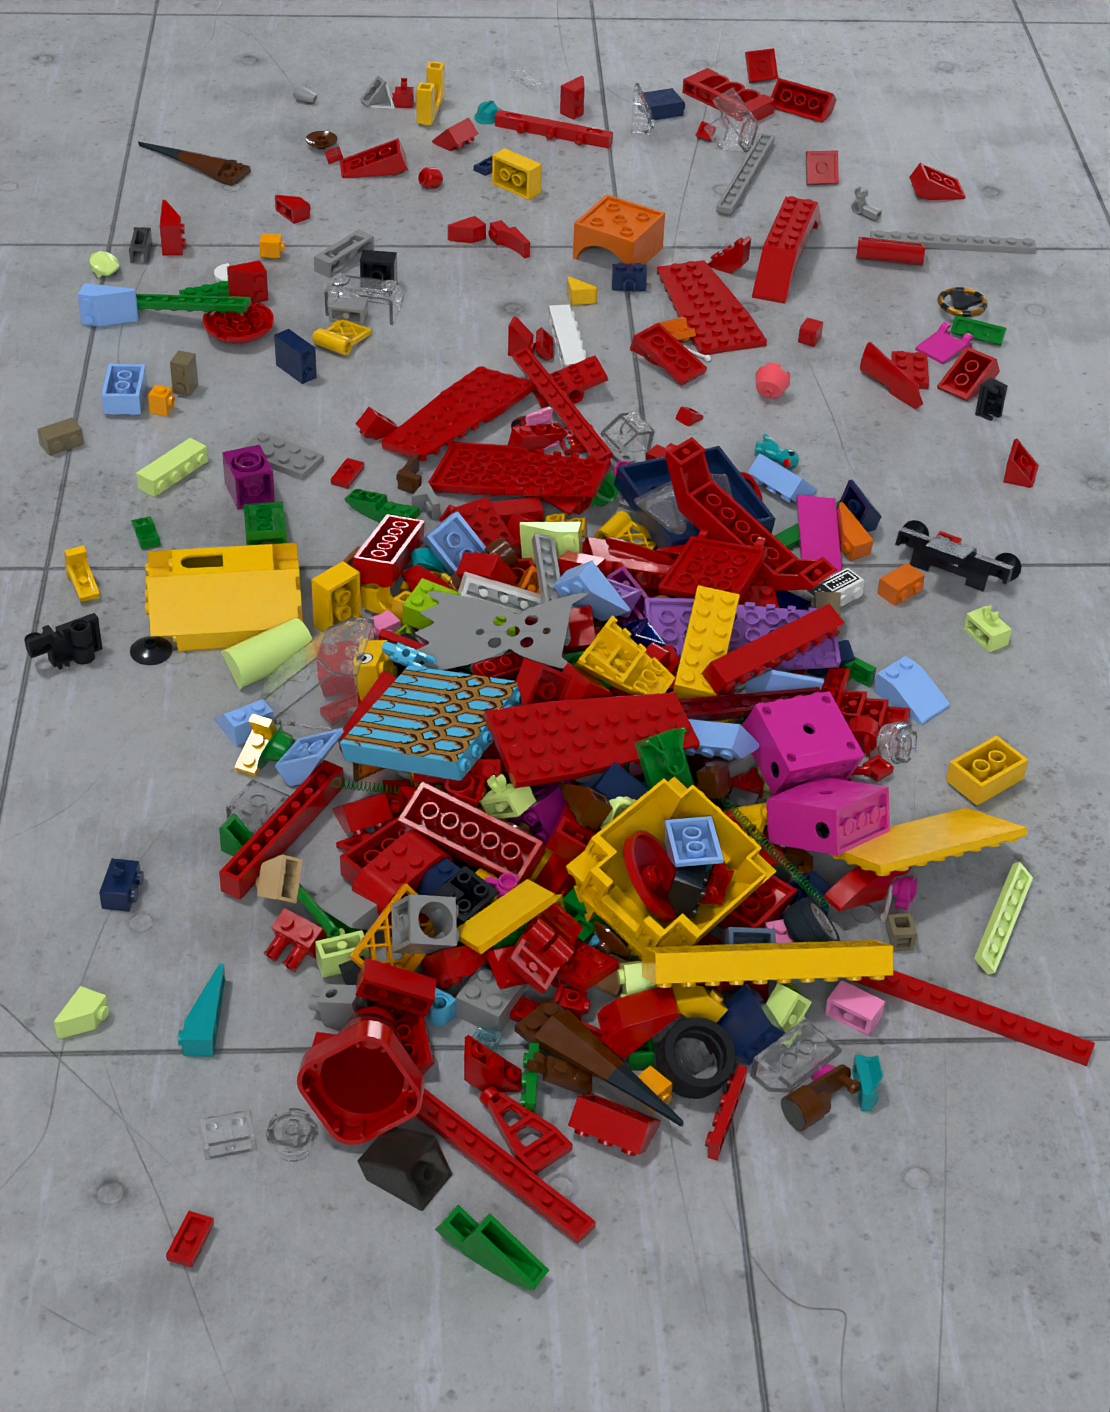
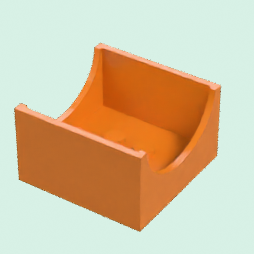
[573,194,665,264]

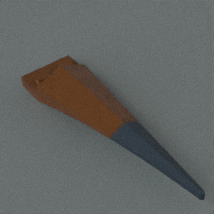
[138,141,251,185]
[514,998,684,1127]

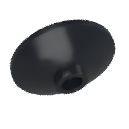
[130,636,172,665]

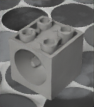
[392,894,459,955]

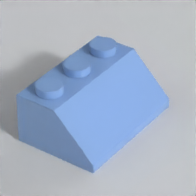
[747,453,817,503]
[745,670,824,693]
[684,719,760,760]

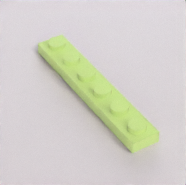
[974,862,1033,975]

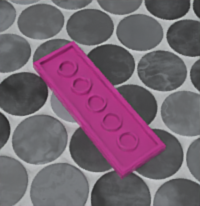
[796,495,842,575]

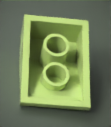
[520,522,583,564]

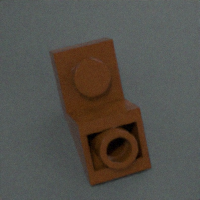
[781,846,813,877]

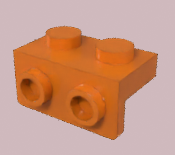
[653,317,696,342]

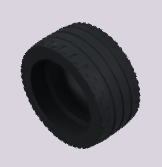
[656,1017,736,1099]

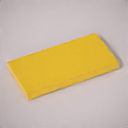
[457,879,557,954]

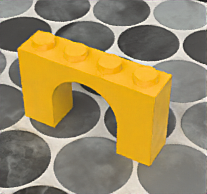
[416,61,445,126]

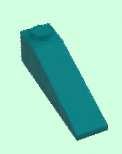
[178,964,226,1057]

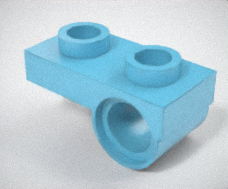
[428,988,456,1026]

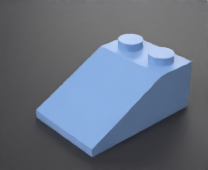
[78,283,139,327]
[553,560,630,622]
[874,656,950,725]
[275,728,344,786]
[665,816,723,867]

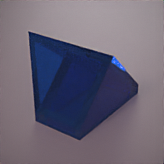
[621,618,666,648]

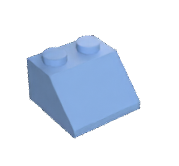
[215,699,274,746]

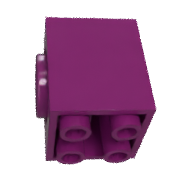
[222,444,275,510]
[508,780,572,848]

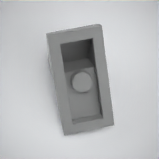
[412,481,440,520]

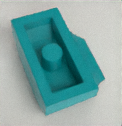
[410,547,449,575]
[852,1055,883,1111]

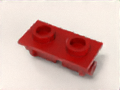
[699,861,734,905]

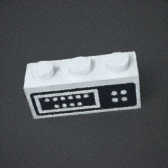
[802,568,864,610]

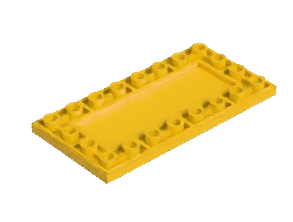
[830,808,1027,876]

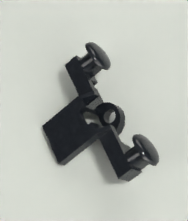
[895,520,1022,592]

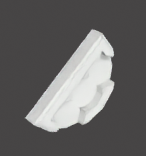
[214,263,229,283]

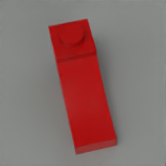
[488,220,530,258]

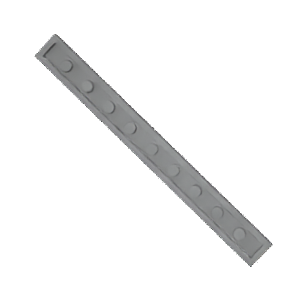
[716,133,775,215]
[870,230,1037,254]

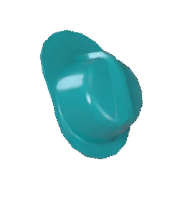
[474,100,504,124]

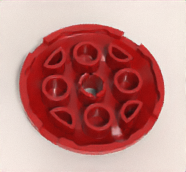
[202,302,274,344]

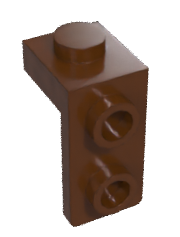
[396,454,422,494]

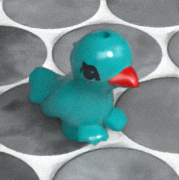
[754,434,799,469]

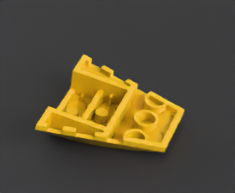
[576,615,675,695]

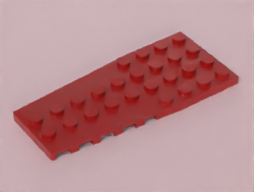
[657,260,767,355]
[381,366,536,461]
[428,442,611,497]
[483,692,700,789]

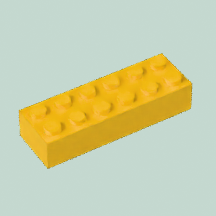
[673,585,740,699]

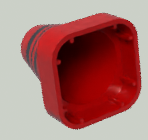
[297,1007,425,1145]

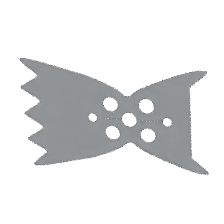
[415,591,589,670]

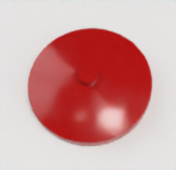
[623,830,678,922]

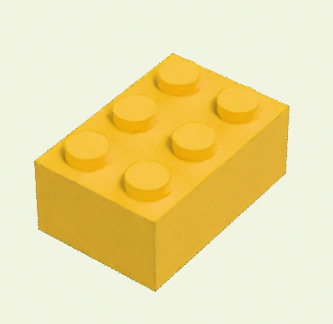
[492,148,542,200]
[311,561,361,639]
[946,735,1028,806]

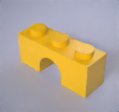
[361,583,411,625]

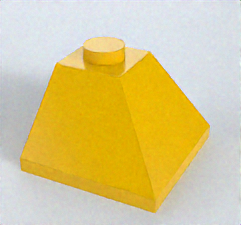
[672,983,727,1023]

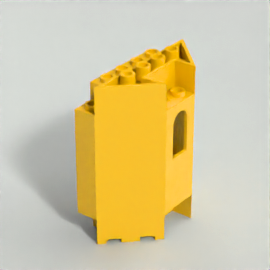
[145,543,303,651]
[566,777,776,960]

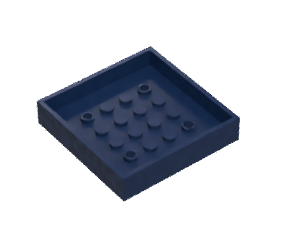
[614,446,776,548]

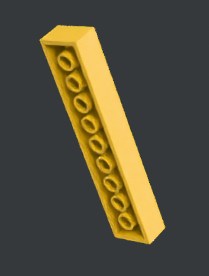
[642,940,893,988]

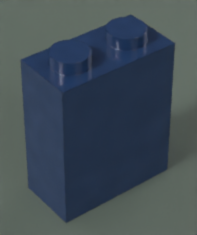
[638,88,685,121]
[274,329,317,384]
[716,984,785,1066]

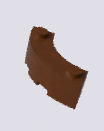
[688,754,732,799]

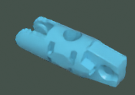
[381,641,437,668]

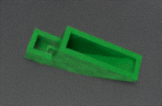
[435,1205,549,1291]

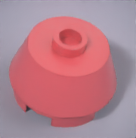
[755,363,790,399]

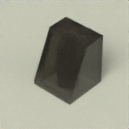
[357,1127,453,1211]

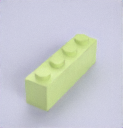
[136,438,208,497]

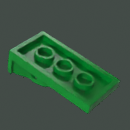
[244,502,287,545]
[634,727,694,789]

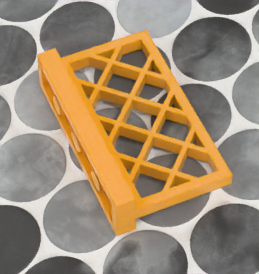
[349,883,434,972]

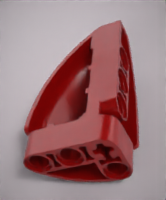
[583,537,675,598]

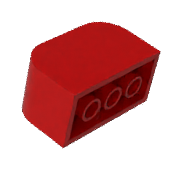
[352,830,453,938]

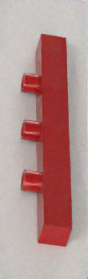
[495,110,613,149]

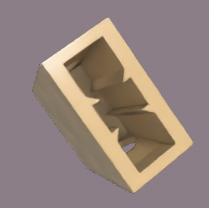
[255,855,303,904]

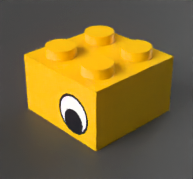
[351,640,397,701]

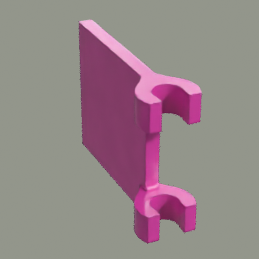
[915,322,973,364]

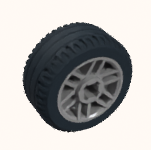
[783,898,840,942]

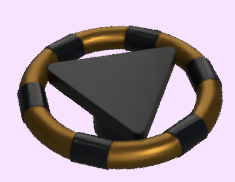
[937,287,988,317]

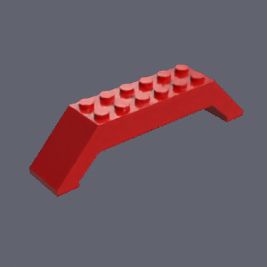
[752,196,821,304]
[665,437,837,591]

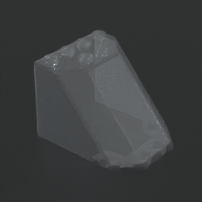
[259,617,375,731]

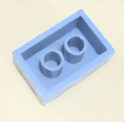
[101,364,147,415]
[422,511,486,576]

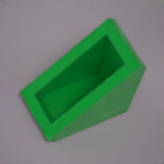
[219,813,253,856]

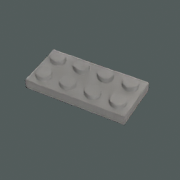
[243,432,324,481]

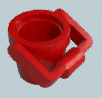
[445,772,485,807]

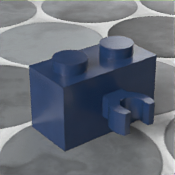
[611,263,647,292]
[99,858,144,912]

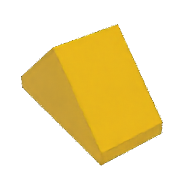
[567,276,598,305]

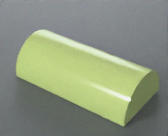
[221,618,314,690]

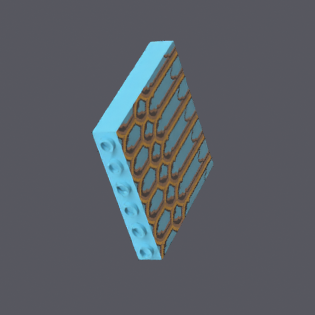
[340,665,523,781]

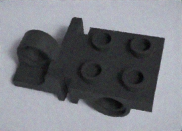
[24,613,103,670]

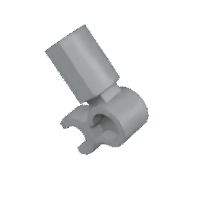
[851,186,882,221]

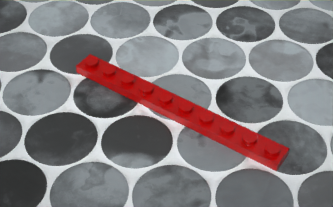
[512,347,614,461]
[853,970,1095,1066]
[415,1088,596,1244]

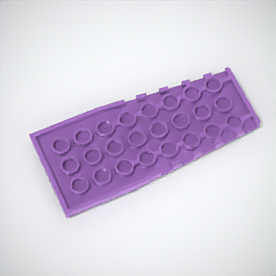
[644,598,841,671]

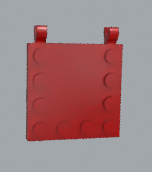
[658,528,768,602]

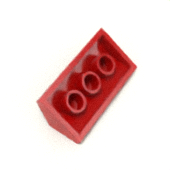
[372,1002,435,1075]

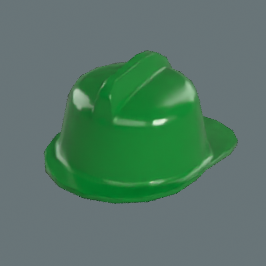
[590,471,619,507]
[257,725,296,769]

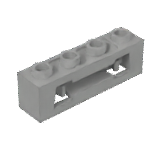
[314,230,374,278]

